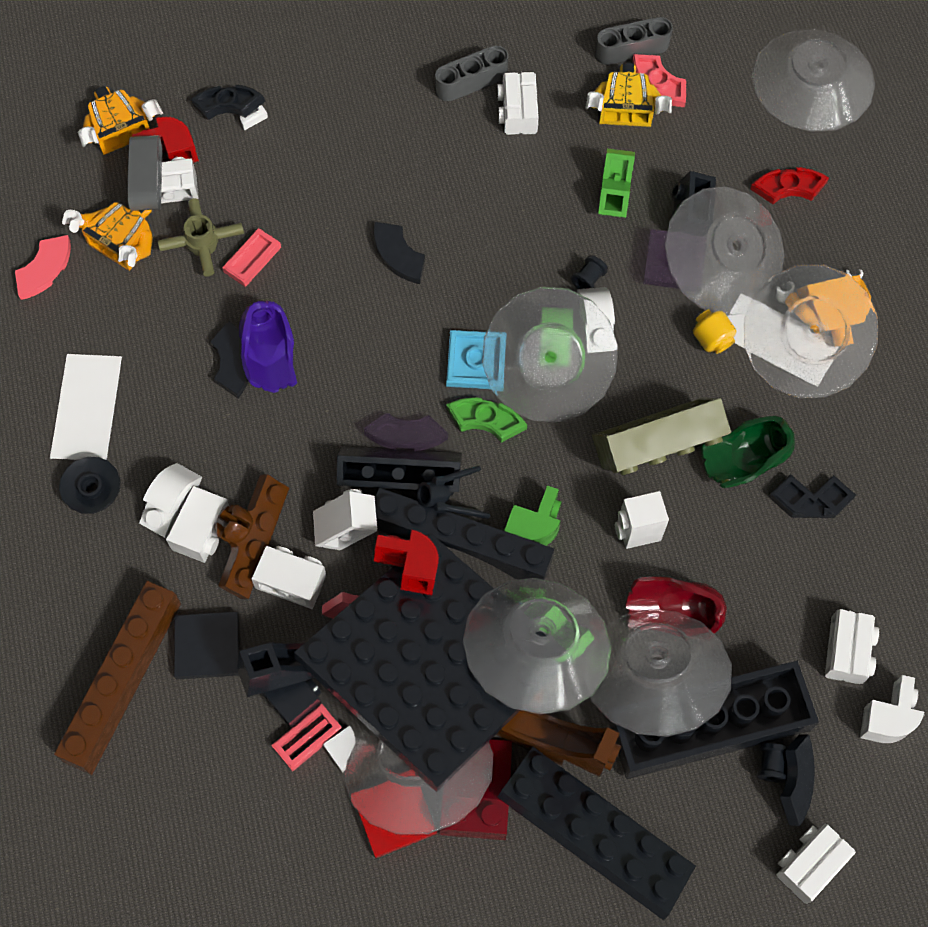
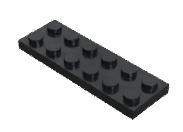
[497,747,696,921]

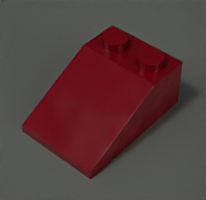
[440,740,512,840]

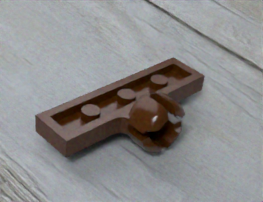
[215,474,289,599]

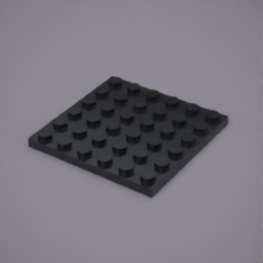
[294,534,572,792]

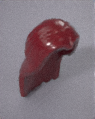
[625,577,727,638]

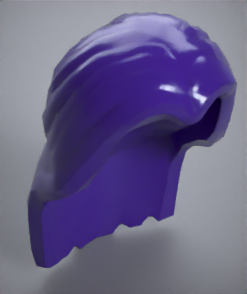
[239,301,297,393]

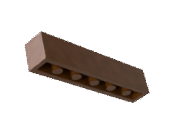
[54,581,181,775]

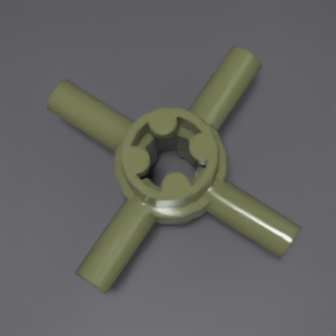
[158,198,244,276]

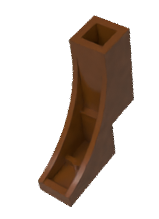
[496,705,621,777]

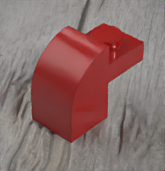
[132,117,199,163]
[374,530,439,595]

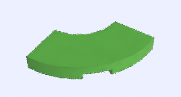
[446,397,527,443]

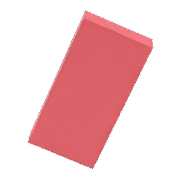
[222,228,281,287]

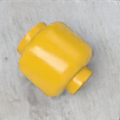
[693,309,737,354]

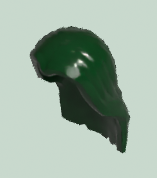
[700,416,795,488]

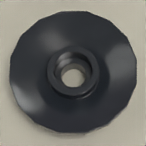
[59,457,121,514]

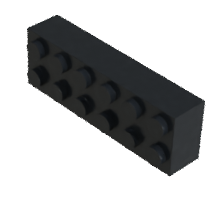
[608,660,819,780]

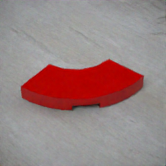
[750,167,829,204]

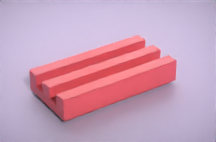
[271,703,343,772]

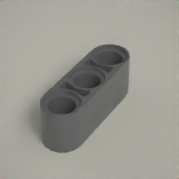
[595,17,673,65]
[435,45,508,101]
[128,135,162,211]

